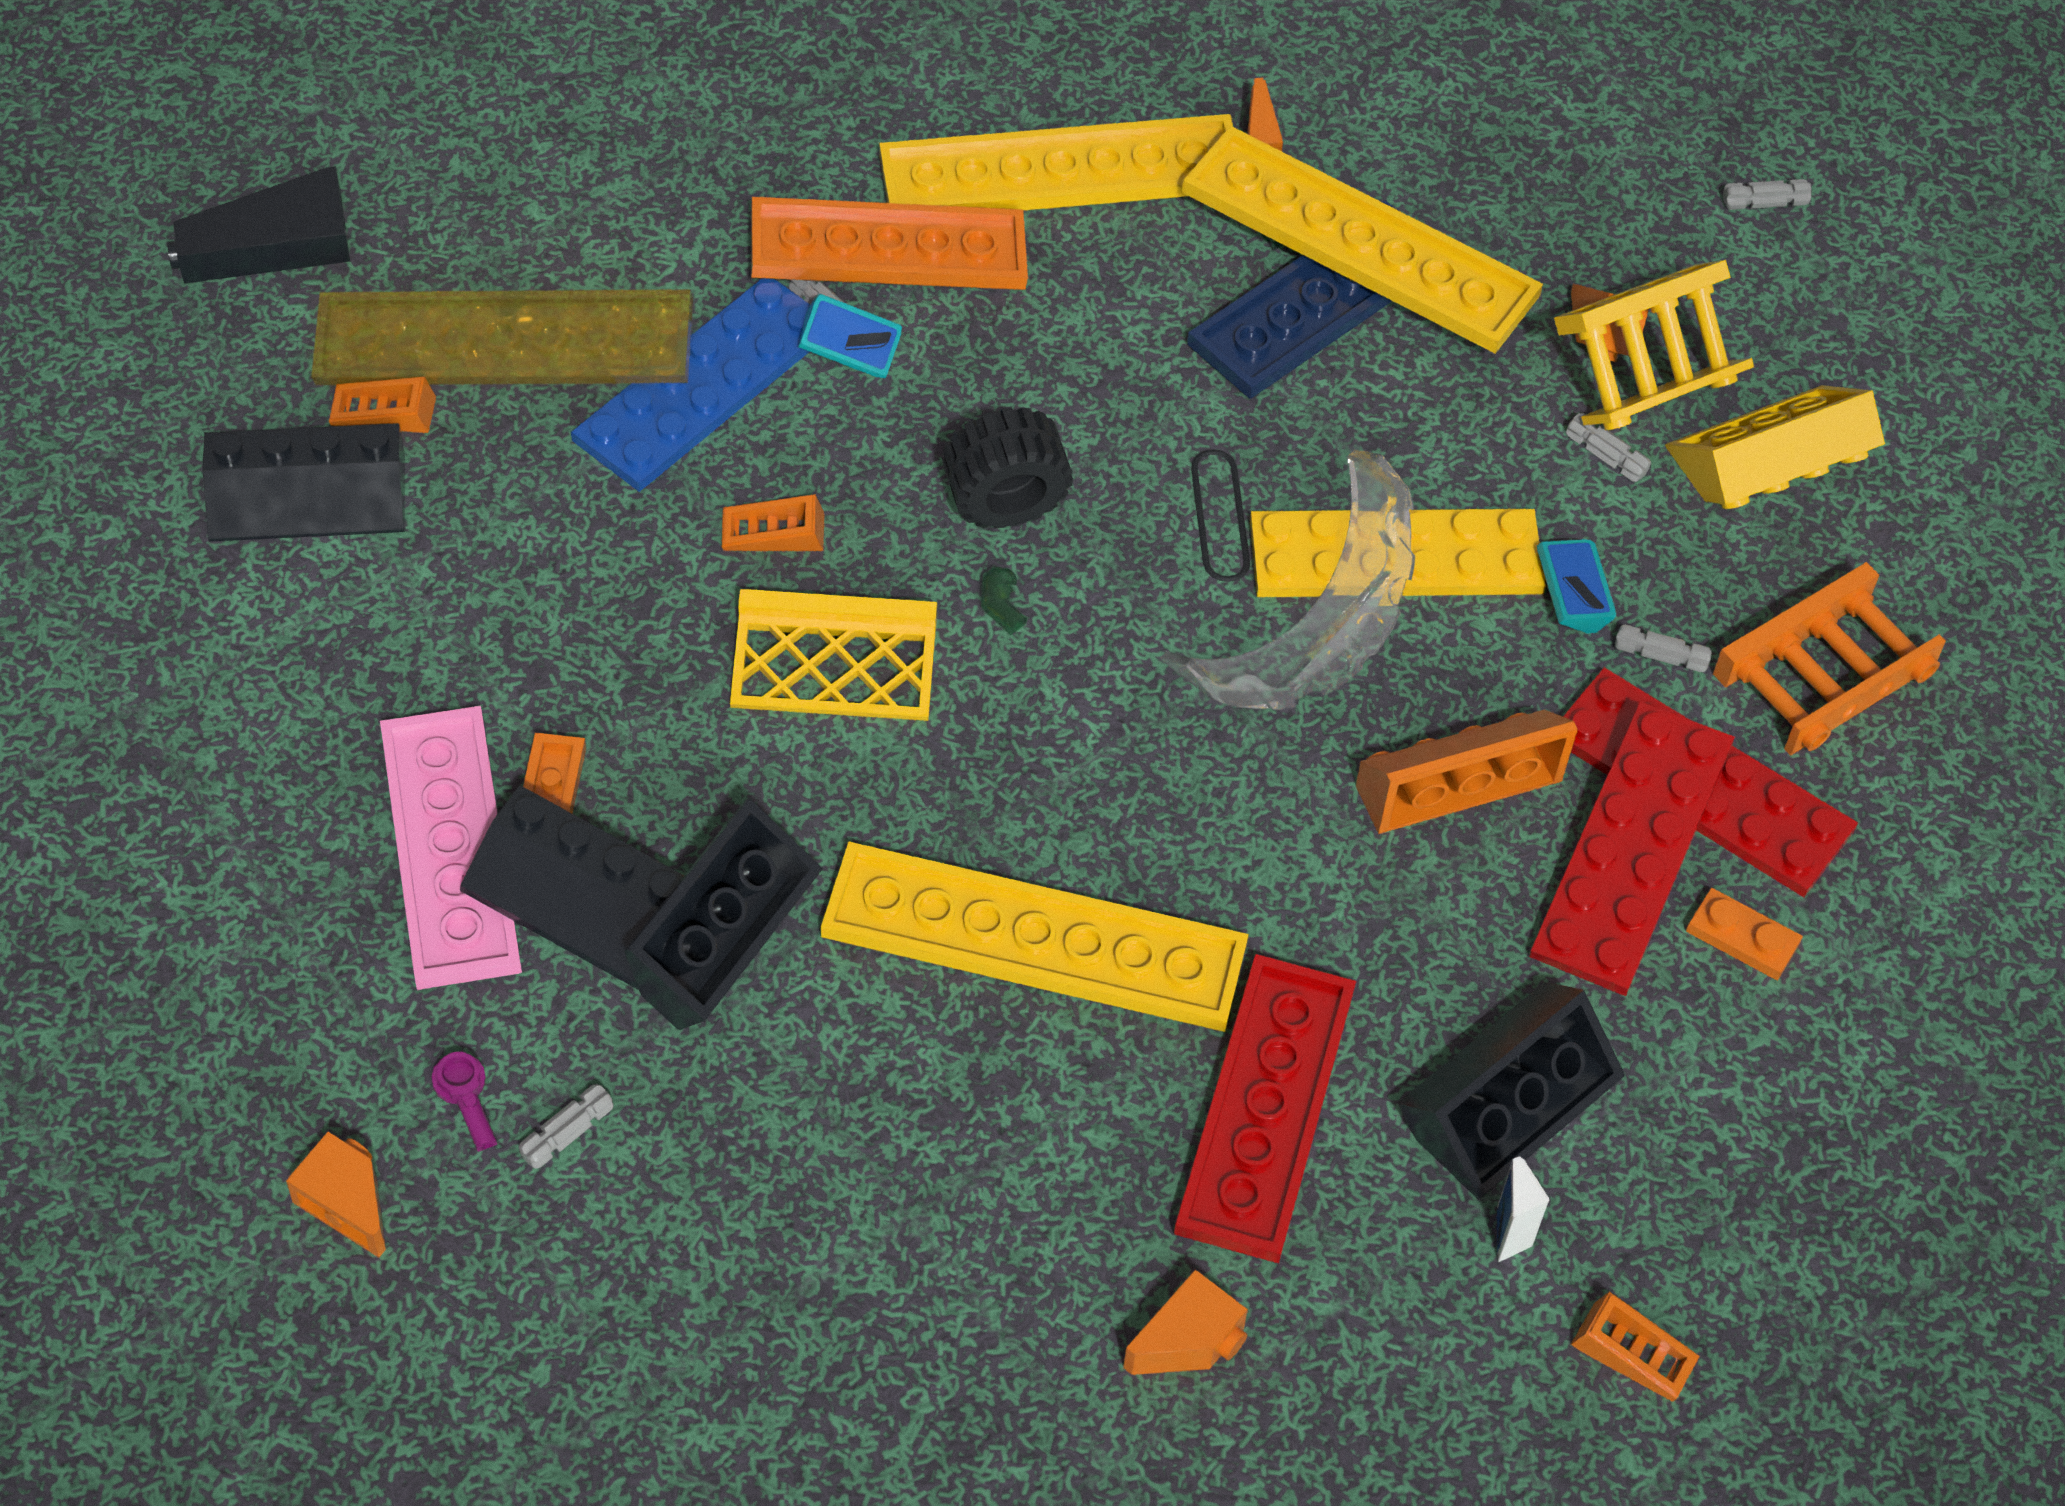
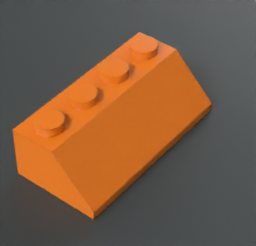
[1356,710,1578,834]

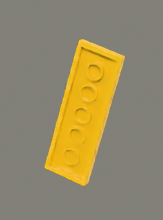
[1250,509,1546,597]

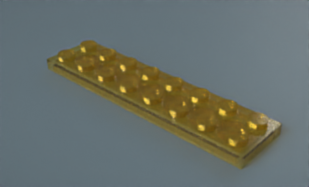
[311,289,693,385]

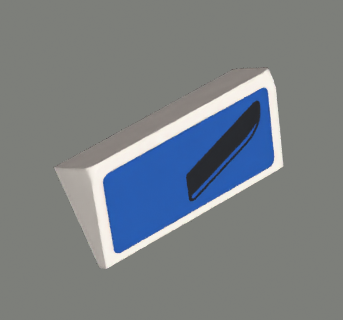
[1497,1156,1549,1262]

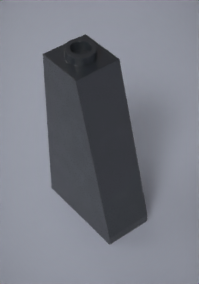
[167,166,350,284]

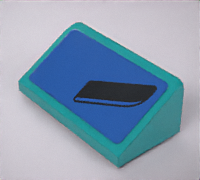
[798,294,902,378]
[1537,539,1616,634]

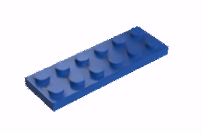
[571,278,810,492]

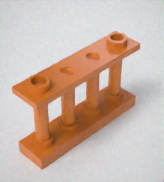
[1713,562,1946,756]

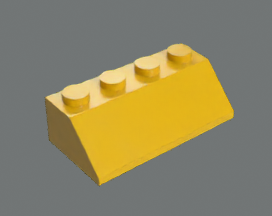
[1665,385,1885,509]

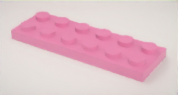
[380,706,522,990]

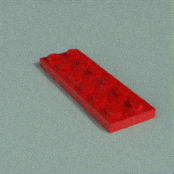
[1563,667,1858,897]
[1529,701,1735,996]
[1174,954,1356,1264]

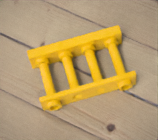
[1554,260,1754,430]

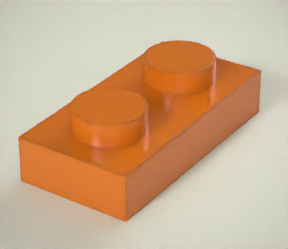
[523,733,586,814]
[1686,887,1803,981]

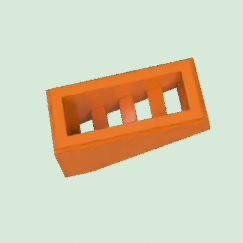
[1247,77,1283,151]
[329,377,436,433]
[722,494,824,551]
[1570,1291,1700,1402]

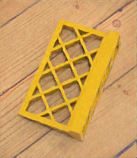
[730,589,937,721]

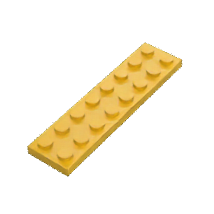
[879,114,1233,210]
[1182,126,1543,354]
[821,842,1249,1032]

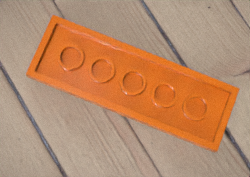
[751,197,1028,290]

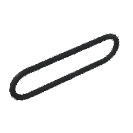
[1191,449,1250,582]

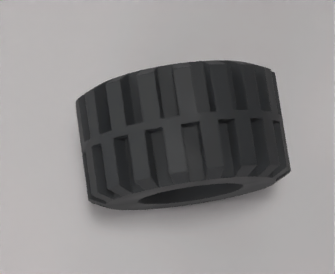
[942,407,1073,529]

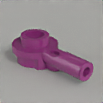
[431,1052,497,1152]

